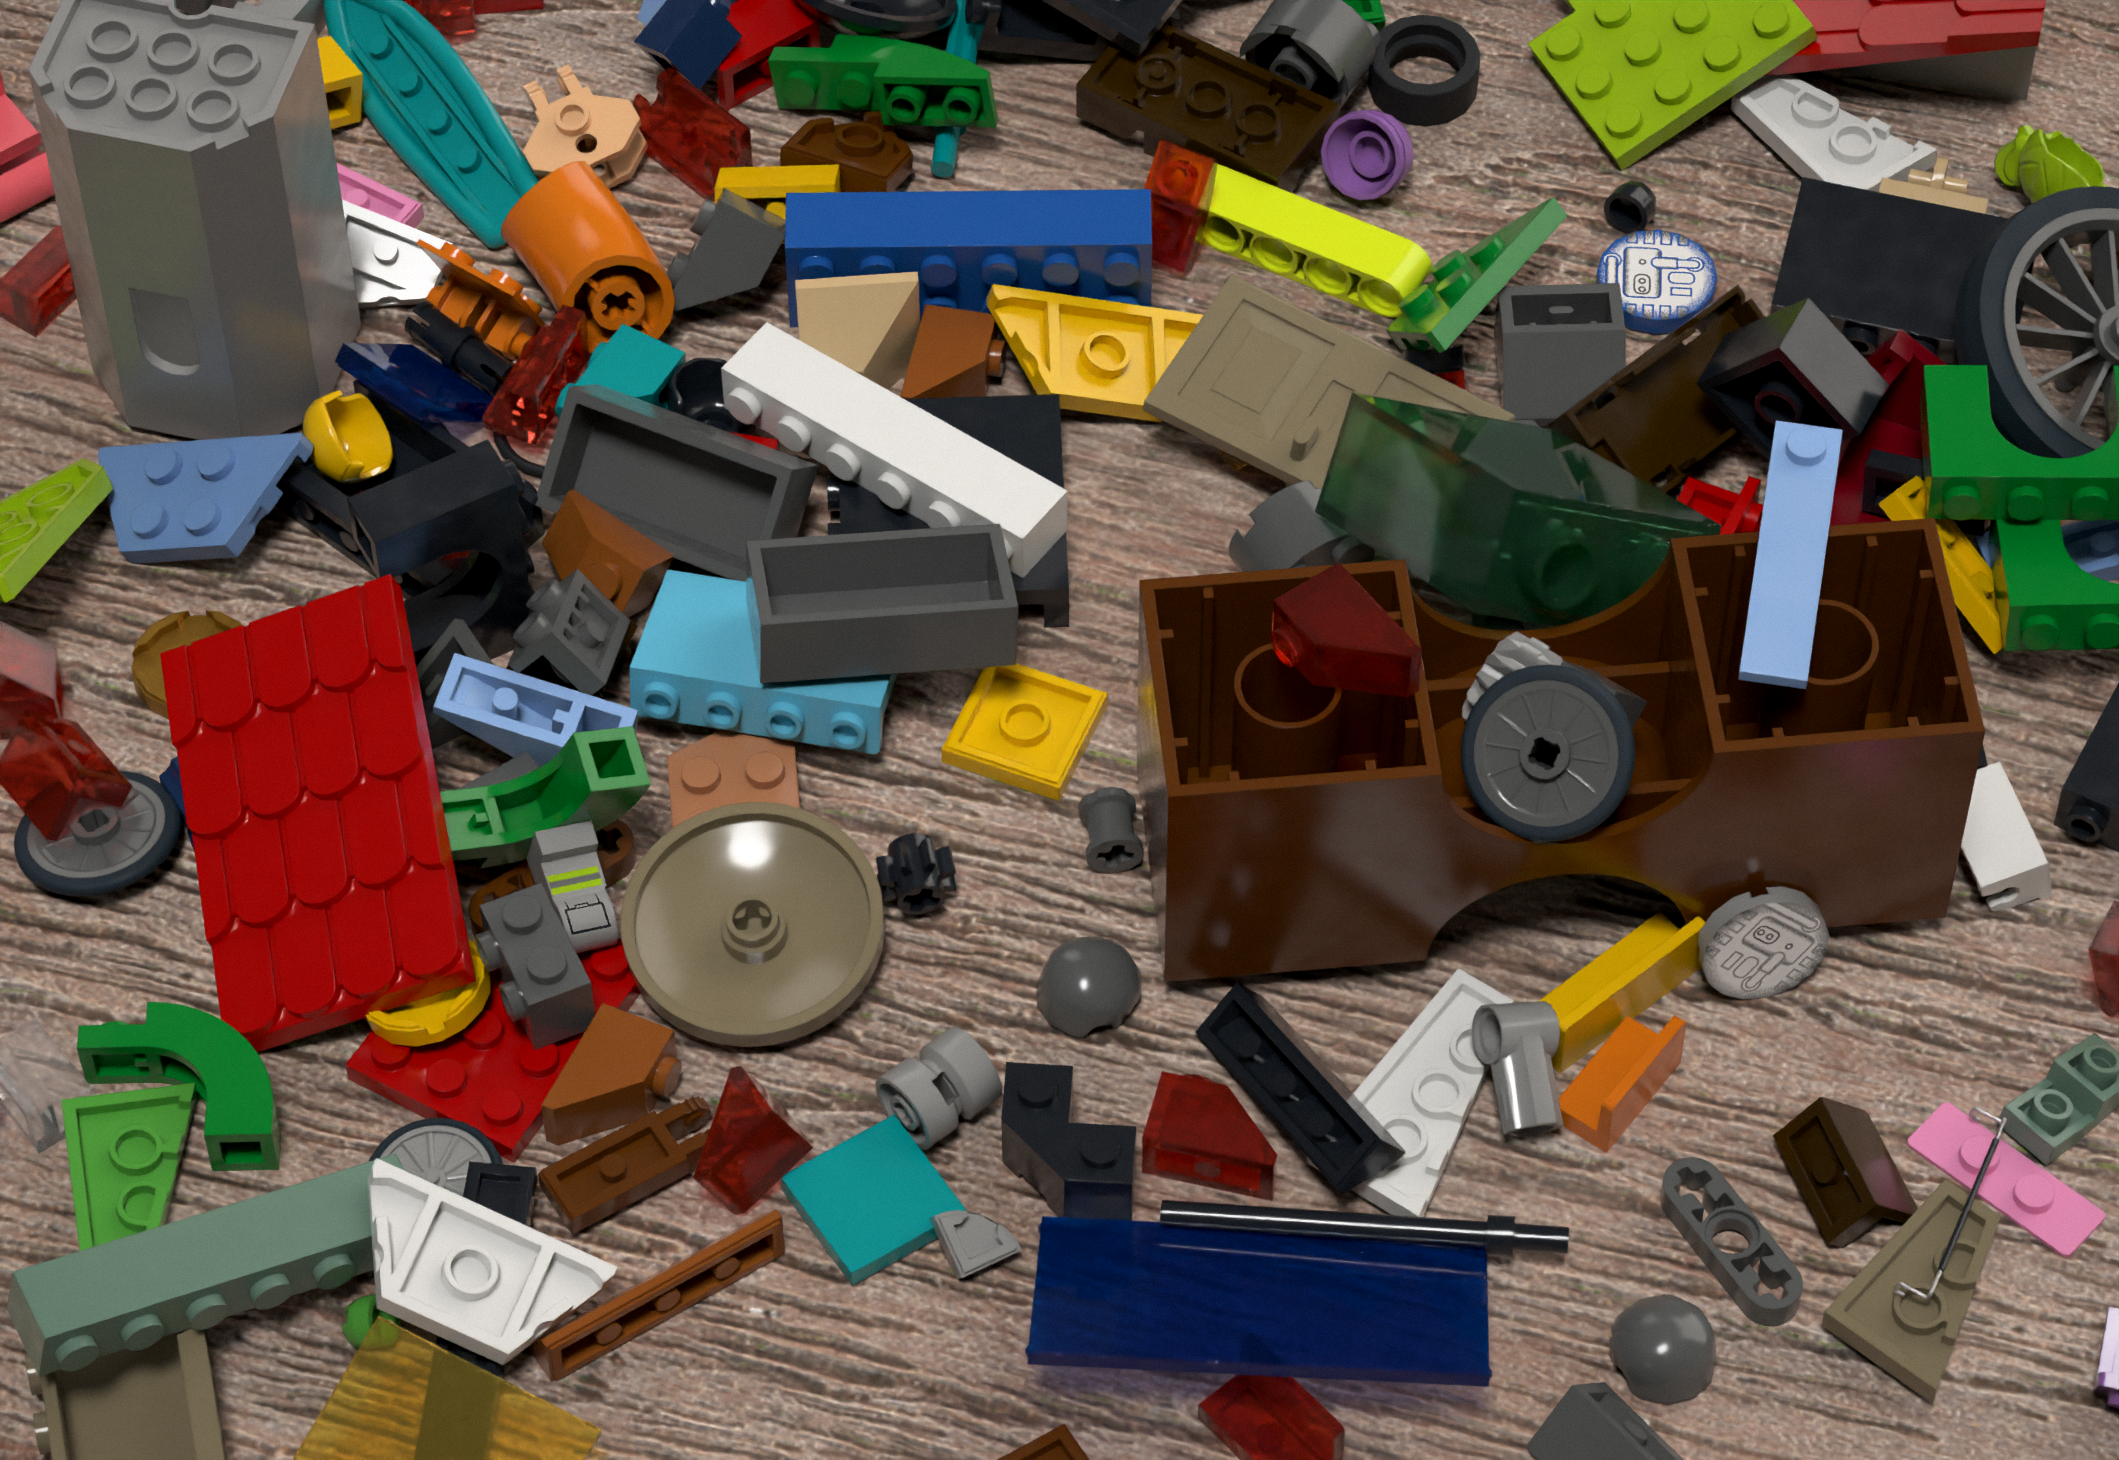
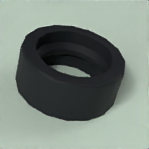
[1368,15,1481,126]

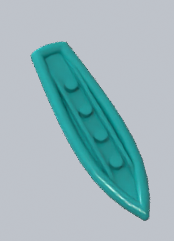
[323,0,539,249]

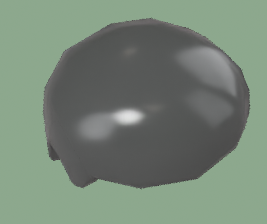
[1036,936,1141,1038]
[1610,1294,1717,1404]

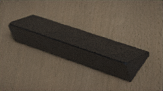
[1195,982,1406,1194]

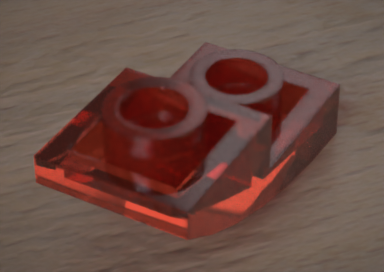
[1144,139,1218,273]

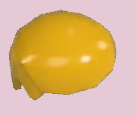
[302,390,393,485]

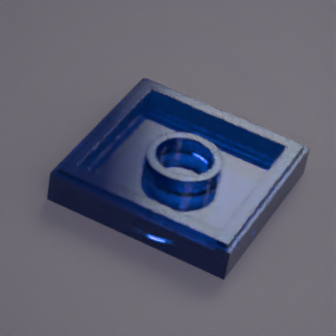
[335,343,501,423]

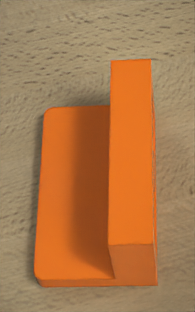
[1559,1015,1687,1153]

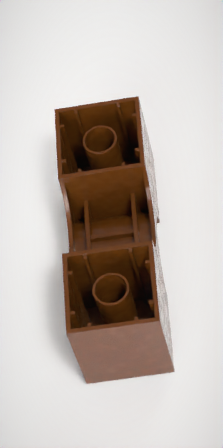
[1137,518,1985,982]

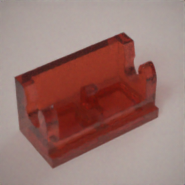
[632,67,753,202]

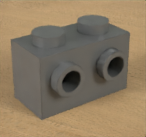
[474,883,595,1050]

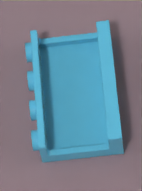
[630,569,898,754]

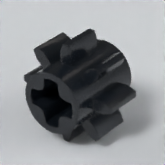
[876,833,957,915]

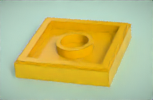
[941,663,1108,802]

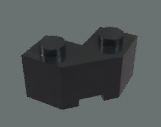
[1001,1062,1136,1227]

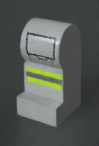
[527,820,618,954]

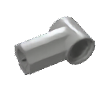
[1471,1001,1563,1137]

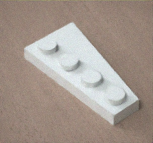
[1306,968,1514,1217]

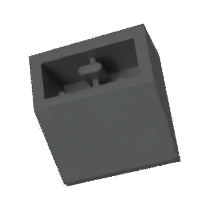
[1494,283,1626,426]

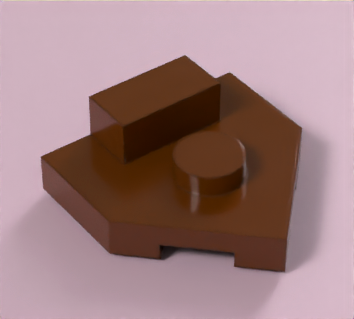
[780,111,913,192]

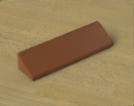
[529,1209,785,1382]

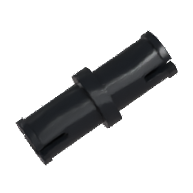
[405,301,520,399]

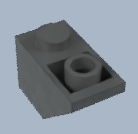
[666,188,785,311]

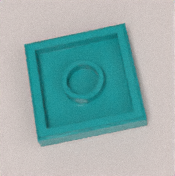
[780,1114,966,1286]

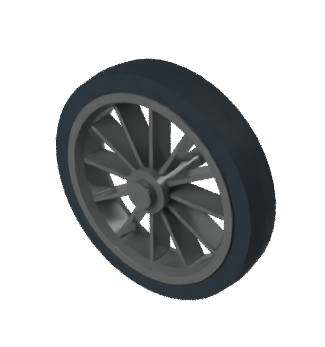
[1954,186,2119,458]

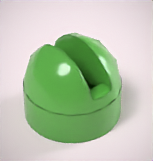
[342,1294,401,1350]

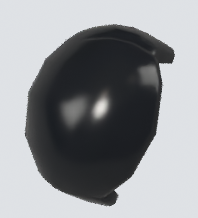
[667,358,756,435]

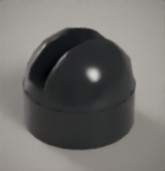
[1604,181,1656,234]

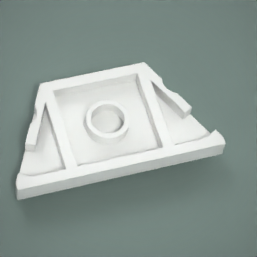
[367,1158,617,1365]

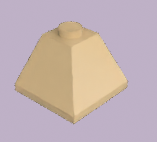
[795,271,920,390]

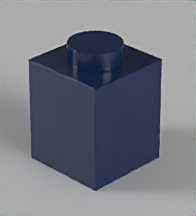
[634,0,742,90]

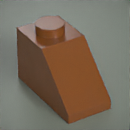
[900,304,1007,399]
[542,489,674,617]
[541,1003,682,1146]

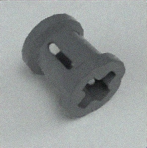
[1078,787,1144,874]

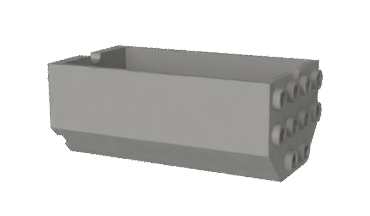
[28,0,361,440]

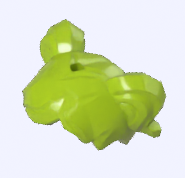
[1994,124,2108,246]

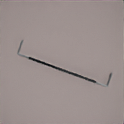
[1894,1107,2007,1300]

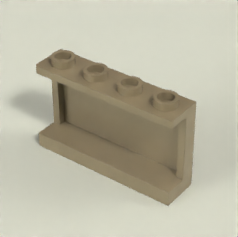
[25,1328,228,1460]

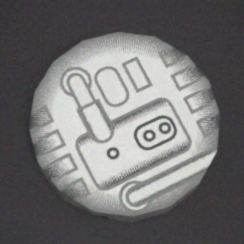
[1697,886,1829,1000]

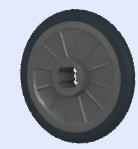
[1460,664,1635,842]
[14,770,181,896]

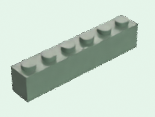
[7,1153,405,1376]

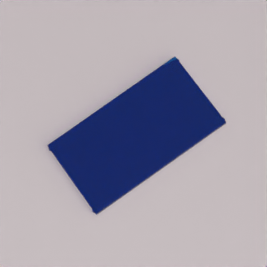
[1025,1216,1492,1387]

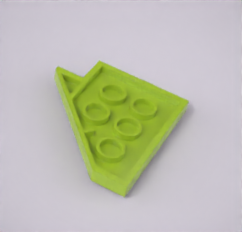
[1527,0,1818,171]
[0,458,113,603]

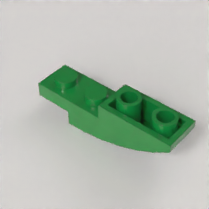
[768,34,999,128]

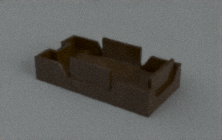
[1076,23,1340,193]
[1545,285,1765,526]

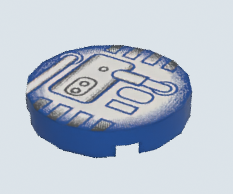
[1596,229,1717,334]

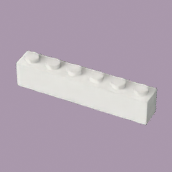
[721,322,1068,578]

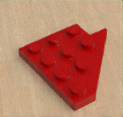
[345,938,641,1163]

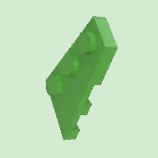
[61,1083,197,1251]

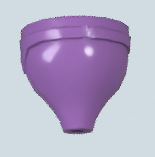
[1321,110,1415,200]

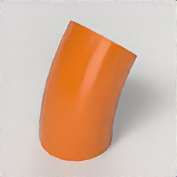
[501,161,675,353]

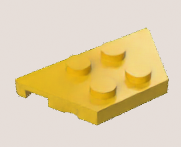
[986,284,1203,422]

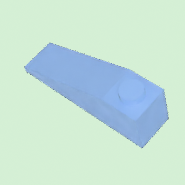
[1738,421,1843,689]

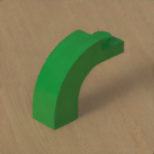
[440,726,651,868]
[77,1002,281,1171]

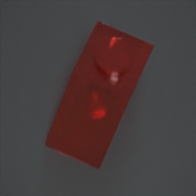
[1270,562,1422,697]
[1142,1071,1277,1201]

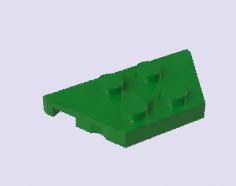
[1386,197,1567,353]

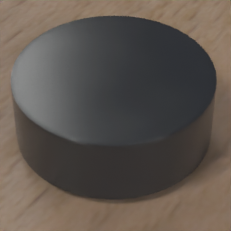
[1403,344,1465,374]

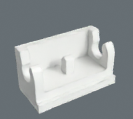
[1961,761,2052,911]

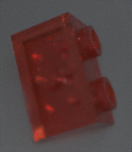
[482,304,590,446]

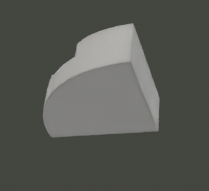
[929,1210,1022,1280]

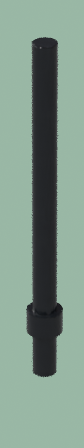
[1160,1200,1569,1257]

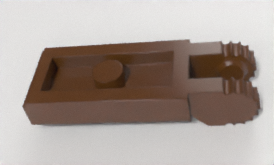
[538,1096,733,1235]

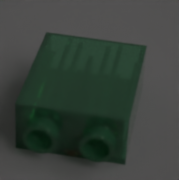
[1315,392,1722,626]

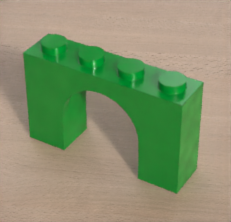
[1919,365,2119,521]
[1988,520,2119,651]

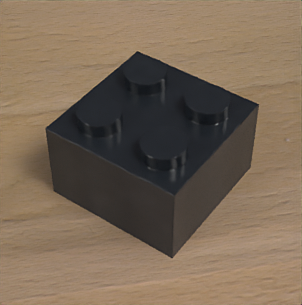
[1696,298,1889,462]

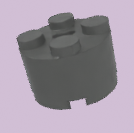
[1240,0,1381,109]
[1229,481,1375,572]

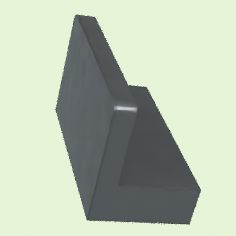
[1527,1382,1684,1460]

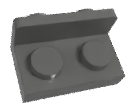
[508,569,630,695]

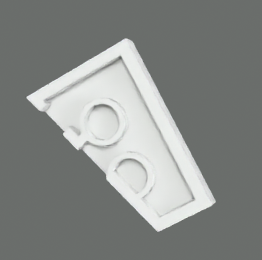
[1731,74,1938,192]

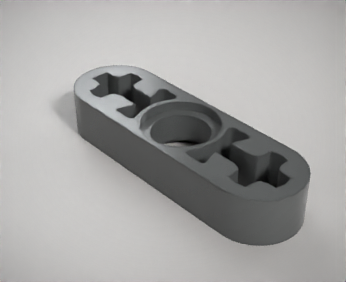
[1660,1157,1803,1326]

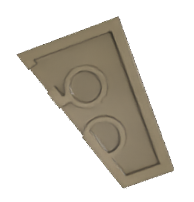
[1822,1179,2001,1403]

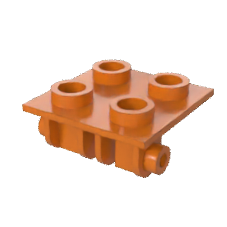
[416,239,554,359]

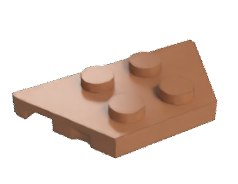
[667,730,800,829]

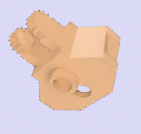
[523,64,648,189]

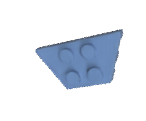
[98,433,314,564]

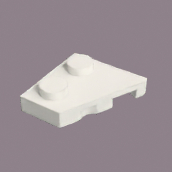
[342,200,453,308]

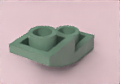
[1996,1033,2119,1165]

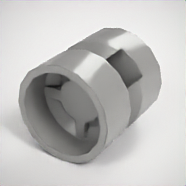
[875,1027,1002,1150]

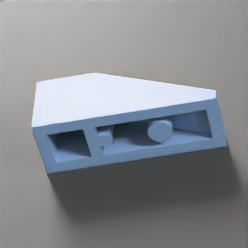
[433,653,638,767]

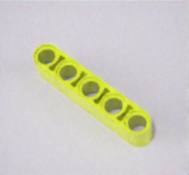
[1151,153,1432,318]

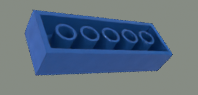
[785,189,1152,327]

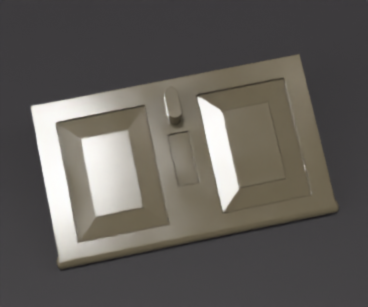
[1143,274,1515,539]

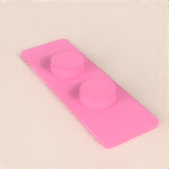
[1907,1102,2105,1258]

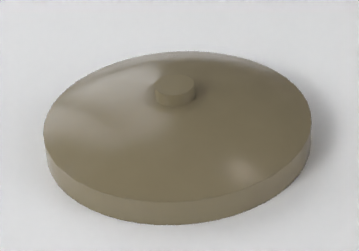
[620,802,885,1047]

